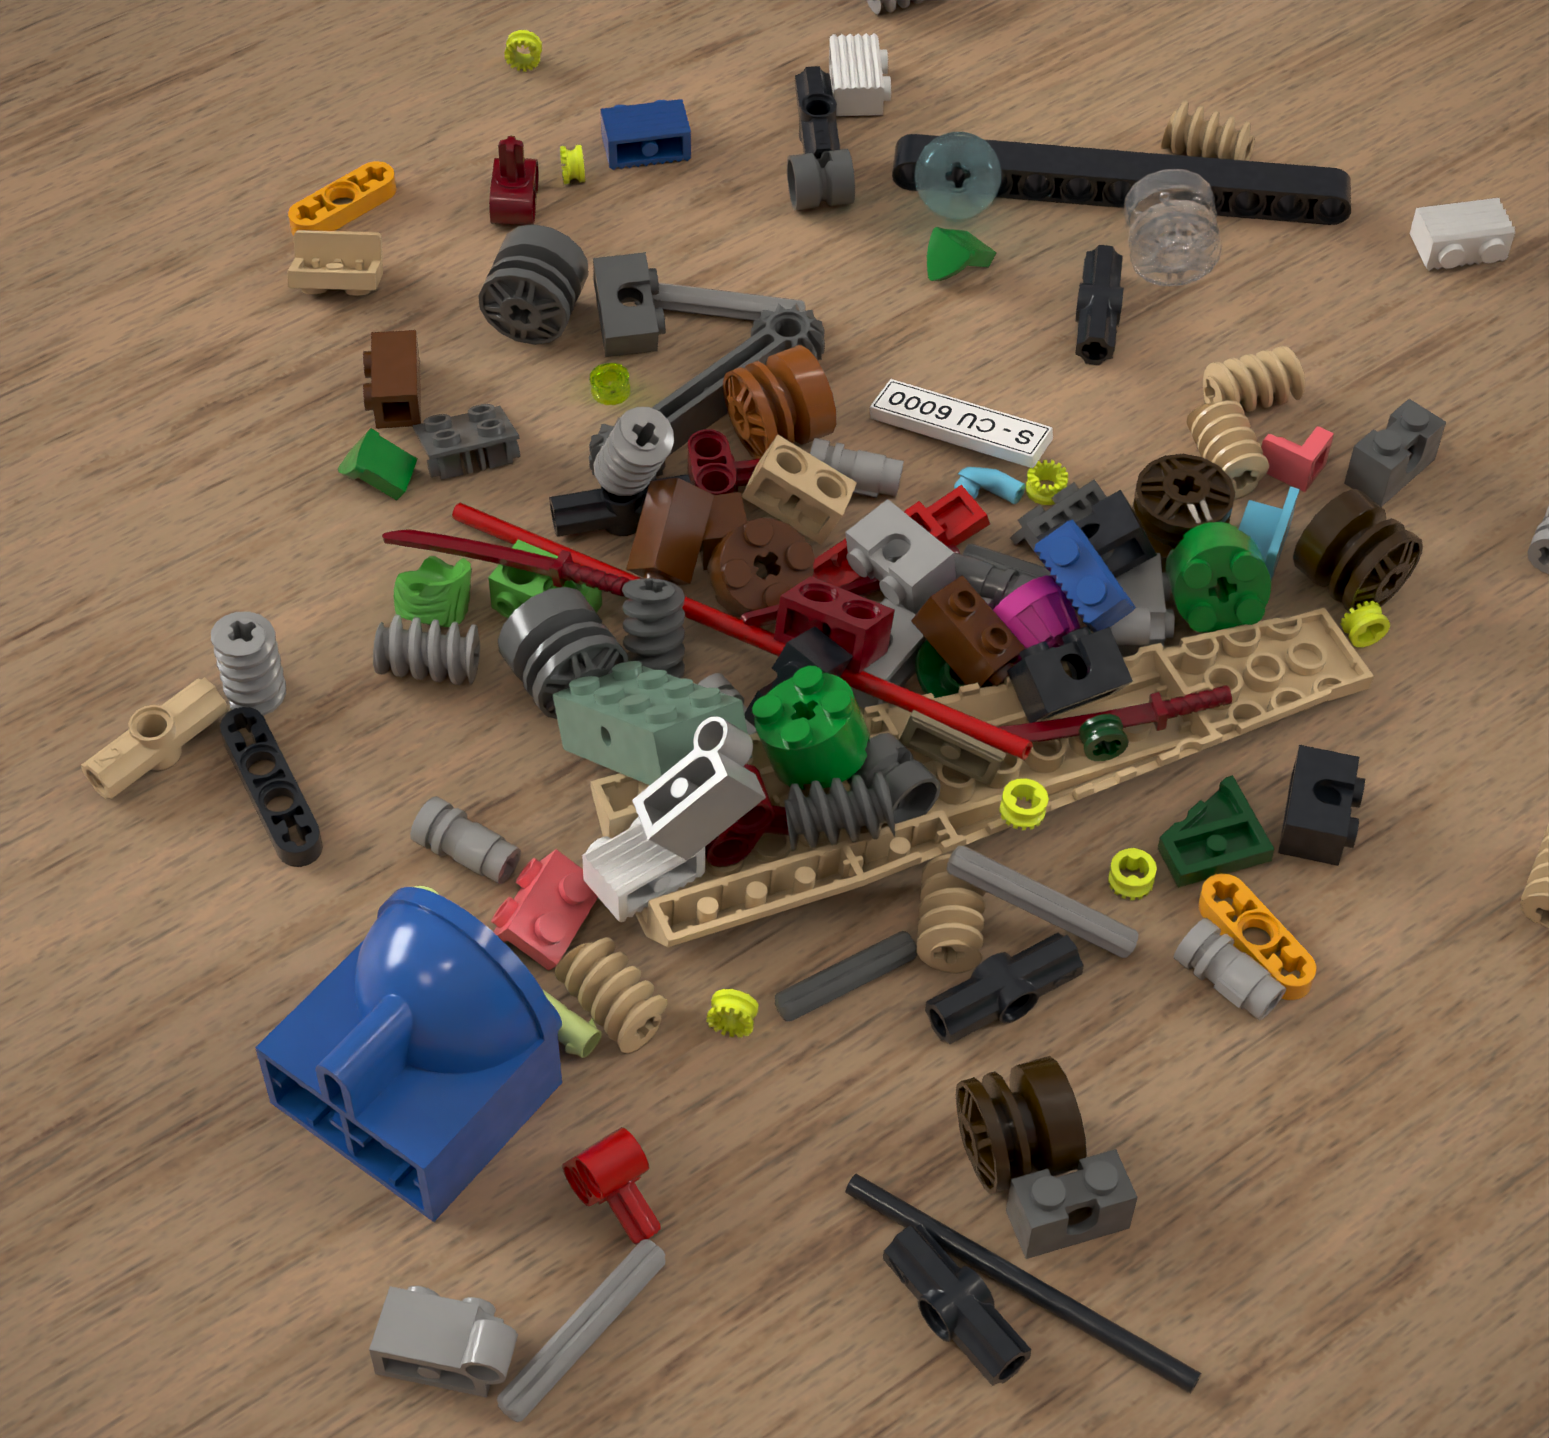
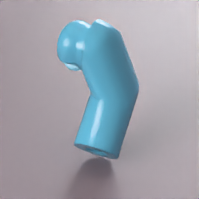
[954,467,1026,504]

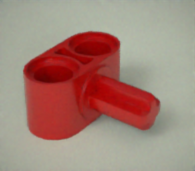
[562,1127,661,1245]

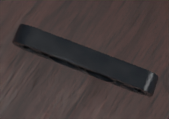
[220,707,323,867]

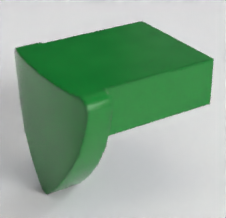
[927,227,997,281]
[338,428,418,501]

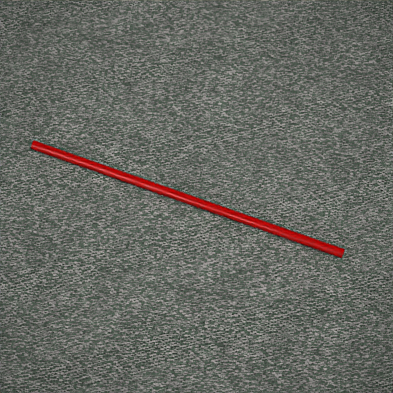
[452,503,1032,760]

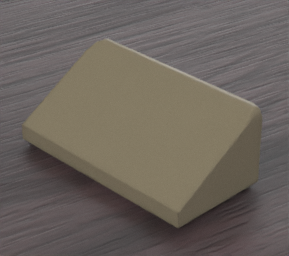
[899,710,1006,785]

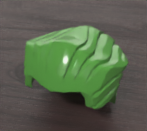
[394,556,472,627]

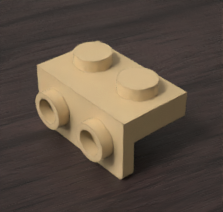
[287,230,383,296]

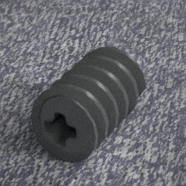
[622,578,685,679]
[784,772,895,851]

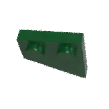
[1158,775,1275,888]

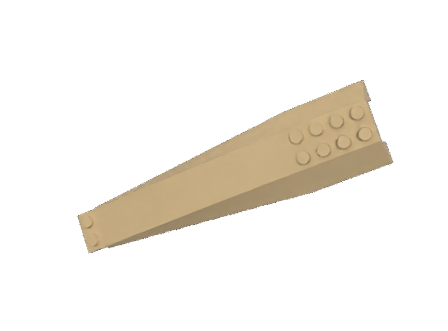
[591,607,1374,947]

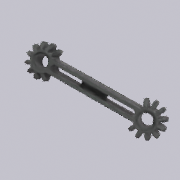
[589,303,825,480]

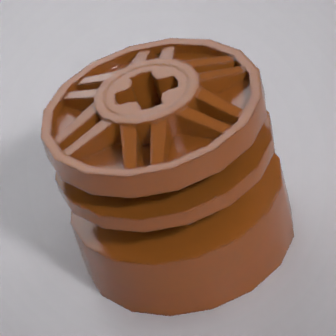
[723,345,837,459]

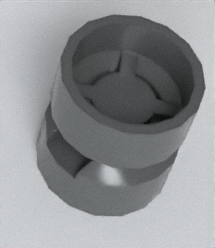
[787,149,855,211]
[846,733,941,824]

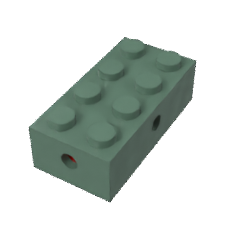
[552,661,752,785]

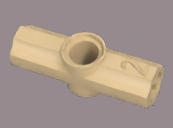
[81,677,228,799]

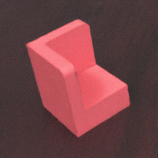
[1261,426,1334,492]

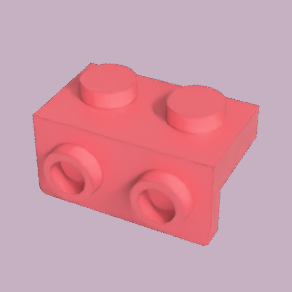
[491,849,598,971]

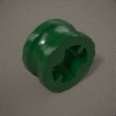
[1078,714,1129,761]

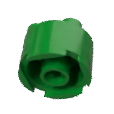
[1166,522,1271,633]
[752,666,870,790]

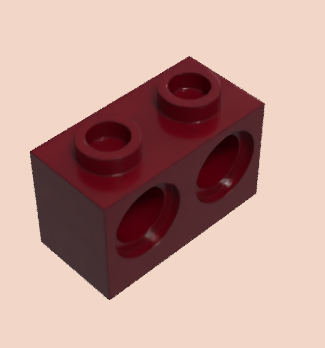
[774,576,895,674]

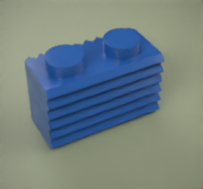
[600,99,691,170]
[1034,520,1136,633]

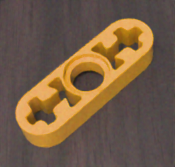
[288,161,396,236]
[1198,873,1316,1000]

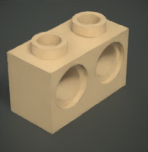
[741,434,857,545]

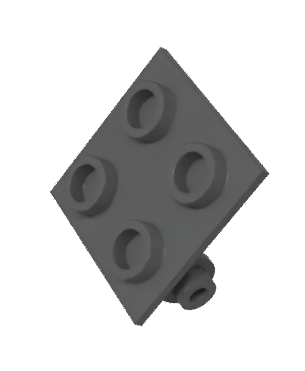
[413,404,520,480]

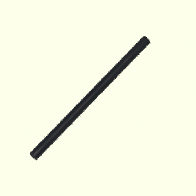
[845,1173,1202,1394]

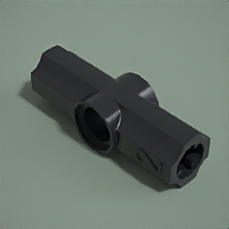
[795,66,840,159]
[1075,245,1124,365]
[549,474,691,537]
[925,932,1084,1044]
[883,1224,1032,1386]

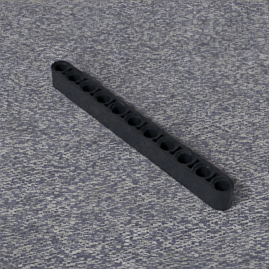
[892,134,1352,225]

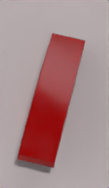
[813,484,990,587]

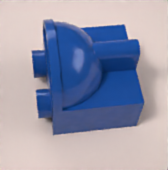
[255,887,562,1222]

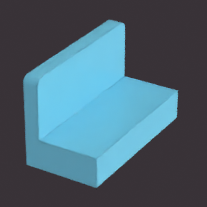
[1238,487,1299,582]

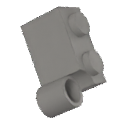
[1102,552,1174,657]
[632,716,766,860]
[369,1286,518,1397]

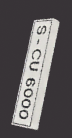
[870,379,1053,468]

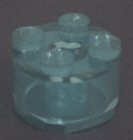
[915,132,1001,222]

